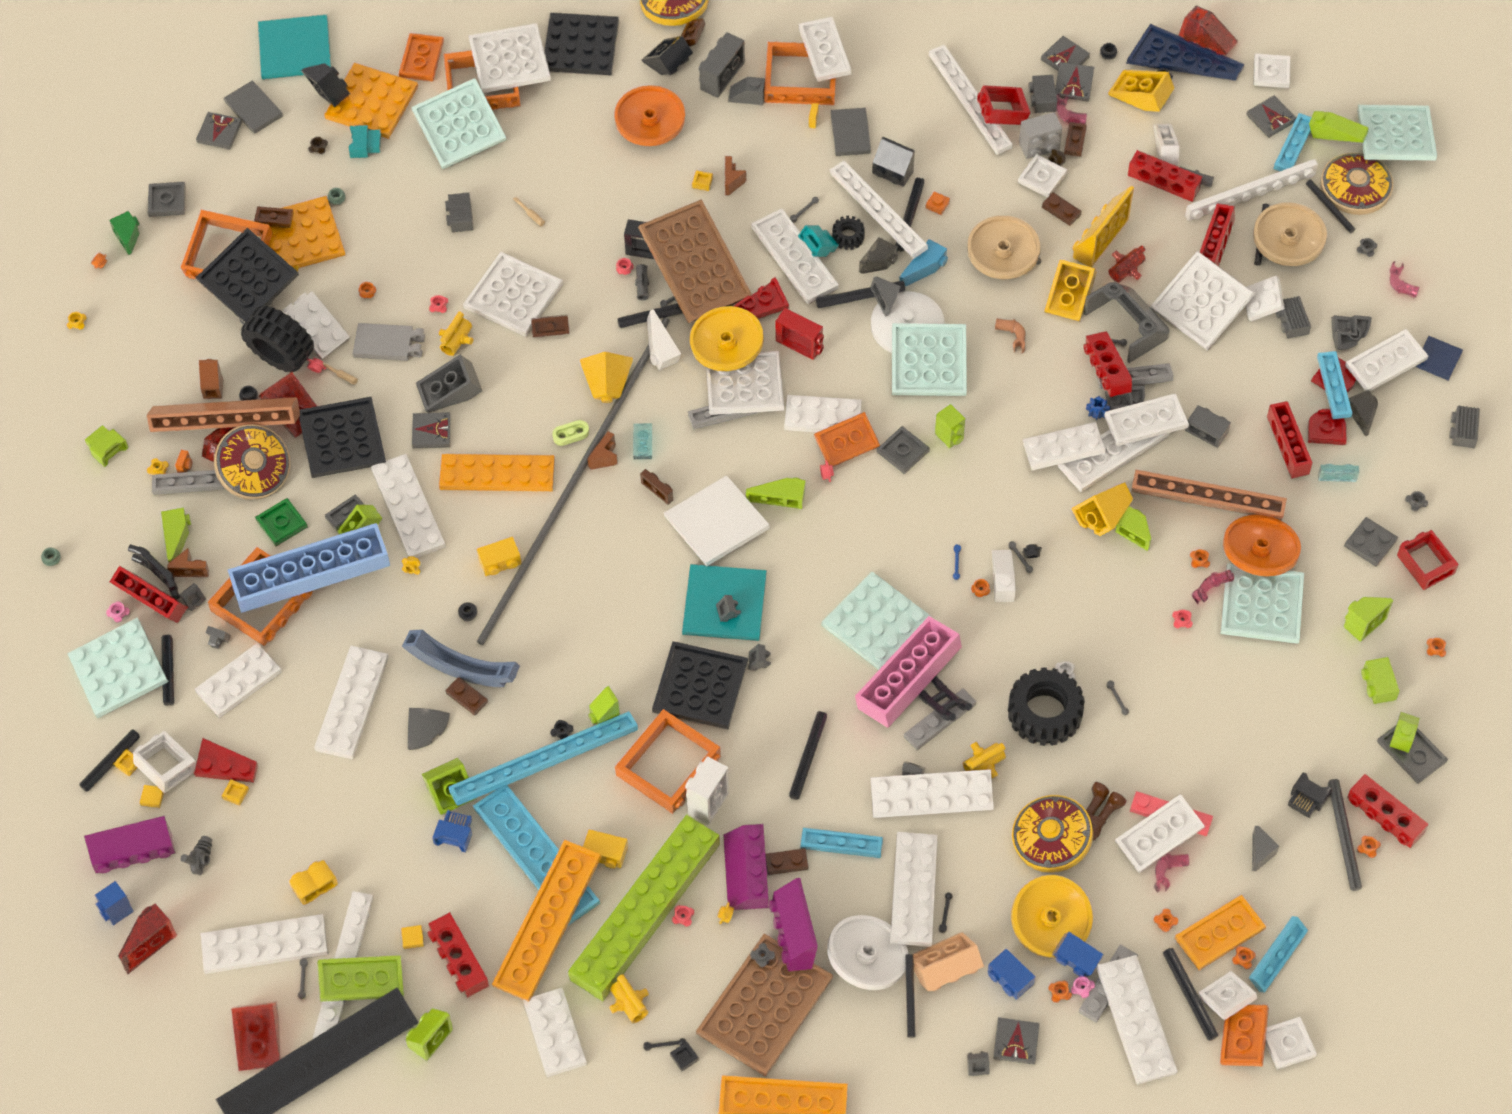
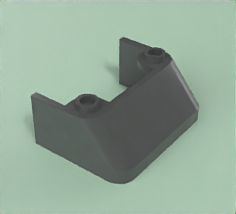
[1084,282,1169,363]

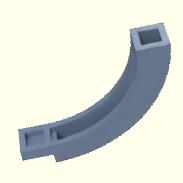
[402,629,520,687]

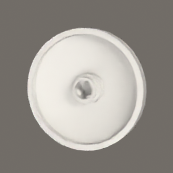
[871,291,944,353]
[827,915,908,990]

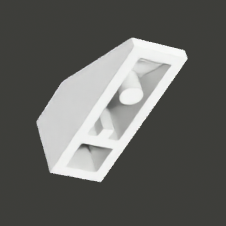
[1154,124,1179,165]
[647,309,681,371]
[992,550,1016,602]

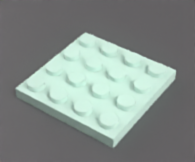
[411,78,506,169]
[1357,105,1437,160]
[892,323,967,396]
[1220,563,1304,644]
[821,572,931,670]
[67,617,168,718]

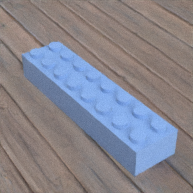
[228,523,390,613]

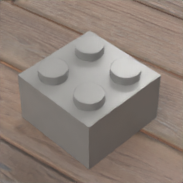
[1019,112,1062,159]

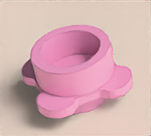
[106,602,130,623]
[1071,976,1095,998]

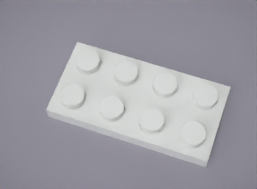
[799,17,851,82]
[1345,329,1428,393]
[1104,393,1189,446]
[784,395,862,432]
[1023,422,1105,470]
[195,643,282,718]
[1115,794,1205,873]
[523,988,587,1077]

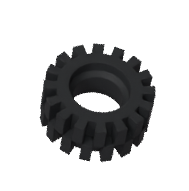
[832,215,865,250]

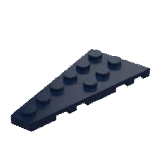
[1126,24,1244,81]

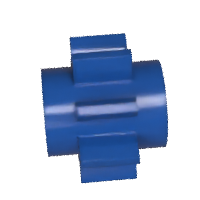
[1086,396,1110,420]

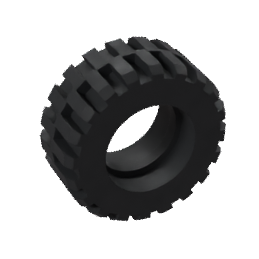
[241,305,314,373]
[1008,667,1085,746]

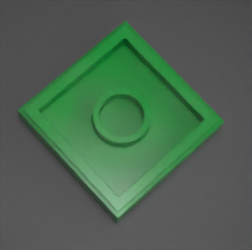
[255,498,308,546]

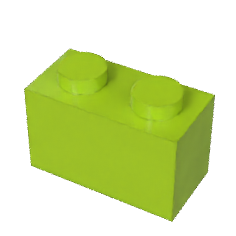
[935,404,966,448]
[1361,657,1400,704]

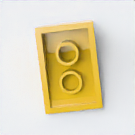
[1108,70,1175,112]
[1044,259,1097,322]

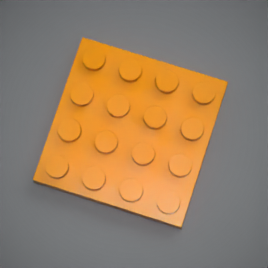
[324,63,418,139]
[269,196,345,268]

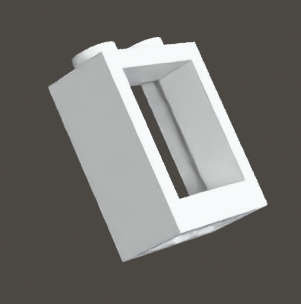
[133,731,196,793]

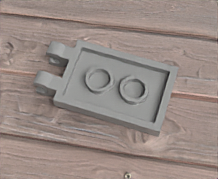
[353,323,425,361]

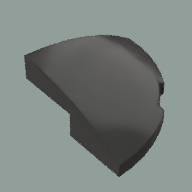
[1331,315,1372,350]
[1105,385,1145,411]
[408,708,450,750]

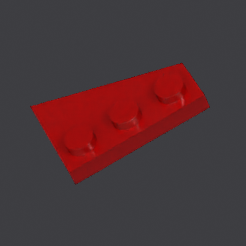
[733,277,789,319]
[194,738,258,783]

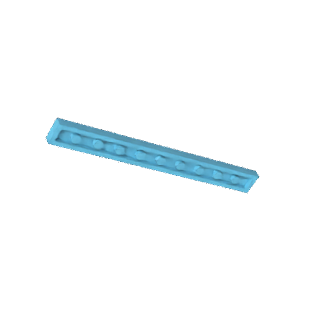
[449,711,638,806]

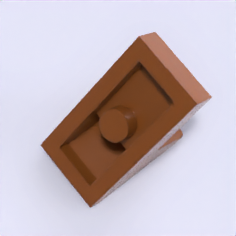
[725,156,747,196]
[587,431,618,470]
[167,548,209,577]

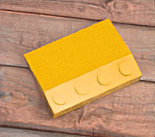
[1072,186,1134,268]

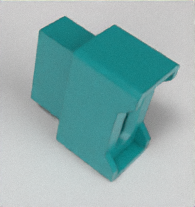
[349,125,381,158]
[798,225,839,257]

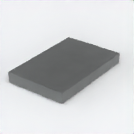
[224,80,283,134]
[831,108,871,156]
[1377,725,1448,784]

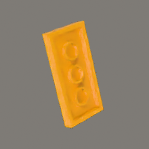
[1175,895,1266,970]

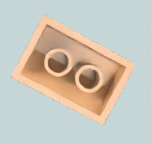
[913,932,984,992]

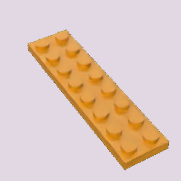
[492,839,602,1001]

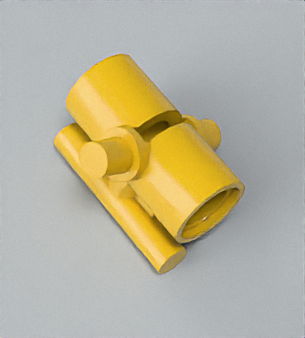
[439,311,474,356]
[962,742,1006,779]
[609,974,649,1023]

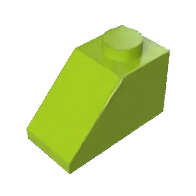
[337,505,383,535]
[1115,506,1151,551]
[588,686,620,725]
[1390,712,1420,753]

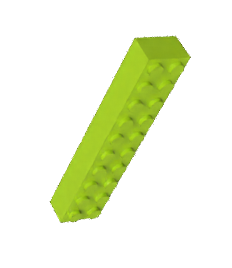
[568,814,720,1002]

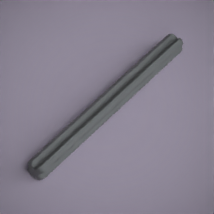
[1328,779,1362,891]

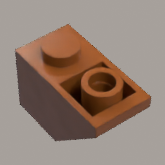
[199,359,224,399]

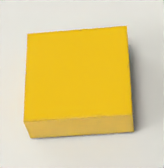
[809,103,819,129]
[692,170,713,191]
[113,749,138,777]
[221,779,249,806]
[139,785,164,808]
[401,925,424,949]

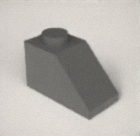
[728,77,765,105]

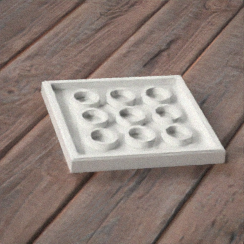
[469,23,551,93]
[1150,251,1255,351]
[463,252,563,337]
[706,351,784,415]
[664,476,770,566]

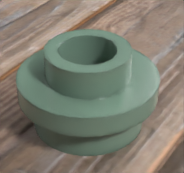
[327,187,346,205]
[41,547,61,566]

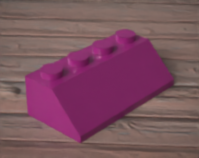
[84,816,176,874]
[723,824,769,910]
[769,878,818,972]

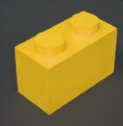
[477,536,522,577]
[583,829,628,868]

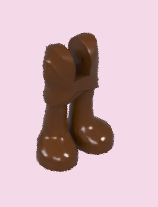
[1086,782,1127,841]

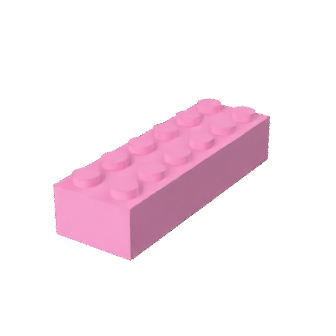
[855,616,962,728]

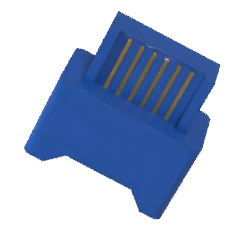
[432,810,472,853]

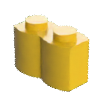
[289,860,338,905]

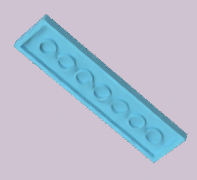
[473,785,600,926]

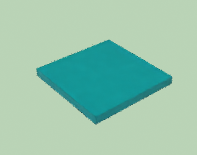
[258,14,331,79]
[682,564,767,641]

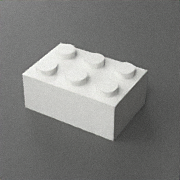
[685,756,729,825]

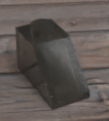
[859,237,898,274]
[1349,390,1378,436]

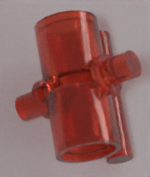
[1108,245,1146,283]

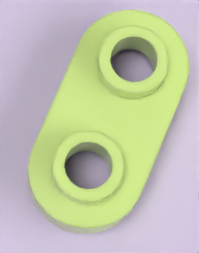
[552,420,589,446]

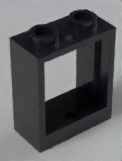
[624,219,655,260]

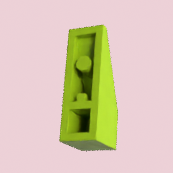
[1309,111,1369,143]
[746,477,806,509]
[161,507,191,563]

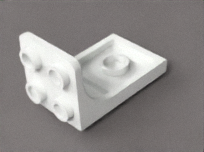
[283,291,350,360]

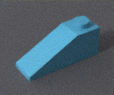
[899,239,948,287]

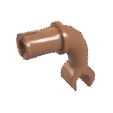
[995,318,1026,353]

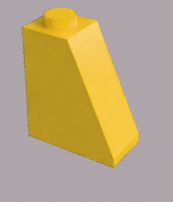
[580,351,633,403]
[1071,482,1133,536]

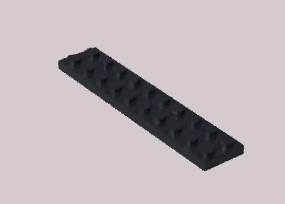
[215,987,419,1114]

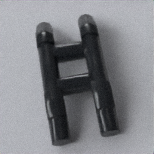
[128,544,180,600]
[919,676,972,721]

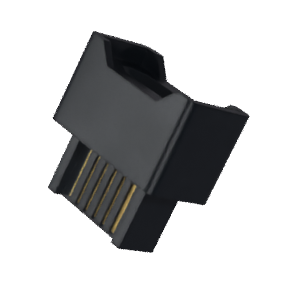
[1288,772,1332,818]

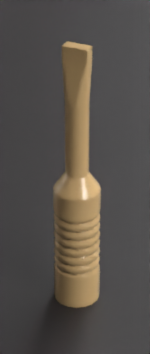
[513,197,545,227]
[323,363,358,385]

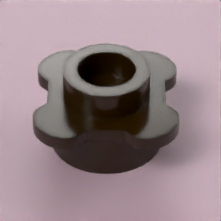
[308,137,328,154]
[1048,149,1066,166]

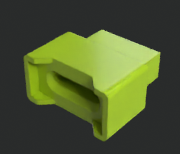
[84,425,128,467]

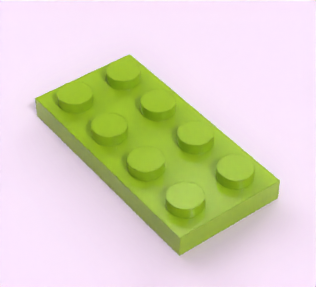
[317,955,404,1002]

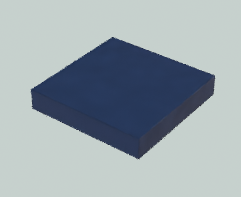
[1415,336,1463,381]

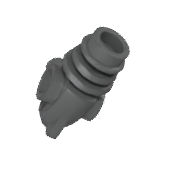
[180,836,213,875]

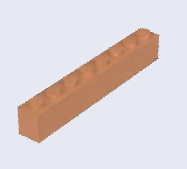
[147,397,300,432]
[1131,469,1287,521]

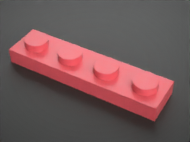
[1130,791,1213,836]

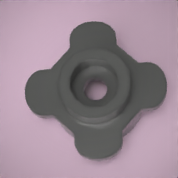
[1357,238,1377,257]
[1405,491,1428,511]
[750,943,775,967]

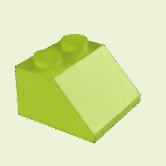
[1343,597,1394,642]
[421,757,477,815]
[406,1008,453,1061]

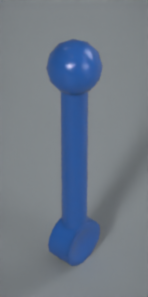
[953,544,961,580]

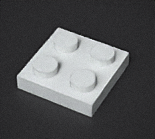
[1254,54,1290,88]
[1018,154,1067,198]
[1246,275,1285,321]
[1198,971,1257,1020]
[1265,1017,1317,1070]

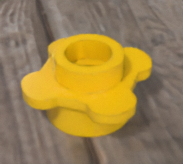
[66,312,87,330]
[147,458,169,475]
[401,556,421,575]
[717,902,734,924]

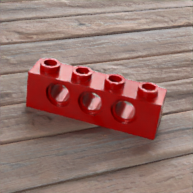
[1128,150,1202,202]
[1200,203,1235,267]
[1083,331,1132,397]
[1267,401,1313,479]
[109,566,188,623]
[1347,774,1429,848]
[427,912,489,998]

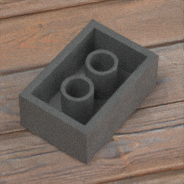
[698,32,745,98]

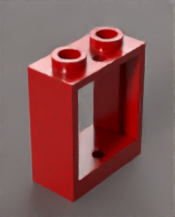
[977,85,1030,125]
[775,308,824,360]
[1397,530,1459,590]

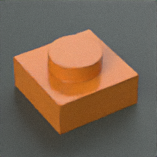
[926,191,950,215]
[175,449,192,473]

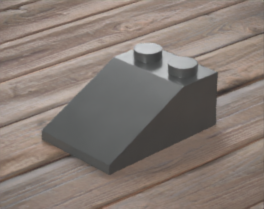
[416,354,482,412]

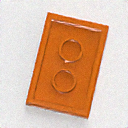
[399,33,444,82]
[814,412,880,467]
[1220,1005,1269,1066]

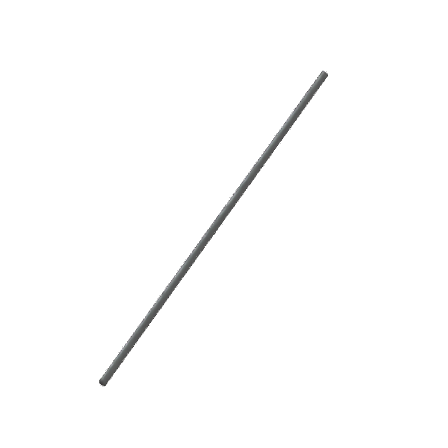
[477,317,670,645]

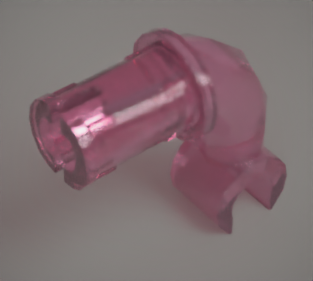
[1056,93,1087,124]
[1389,260,1420,298]
[1192,569,1234,604]
[1154,854,1189,892]

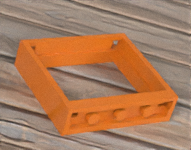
[764,42,836,105]
[444,51,521,110]
[181,209,273,279]
[208,547,313,646]
[615,709,721,814]

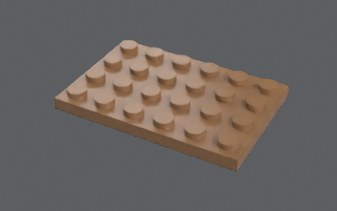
[638,199,752,324]
[696,934,833,1077]

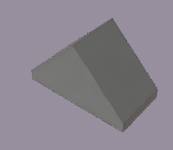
[871,276,901,317]
[1252,826,1279,871]

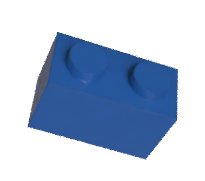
[95,881,134,926]
[1052,932,1104,977]
[987,949,1036,1000]

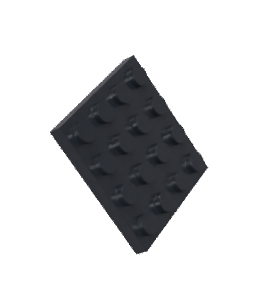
[544,12,619,76]
[196,228,299,323]
[299,396,386,478]
[652,641,748,729]

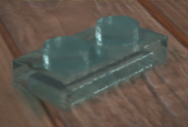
[633,423,652,460]
[1318,464,1359,482]

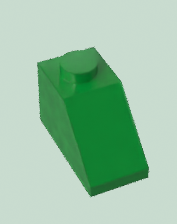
[109,211,140,255]

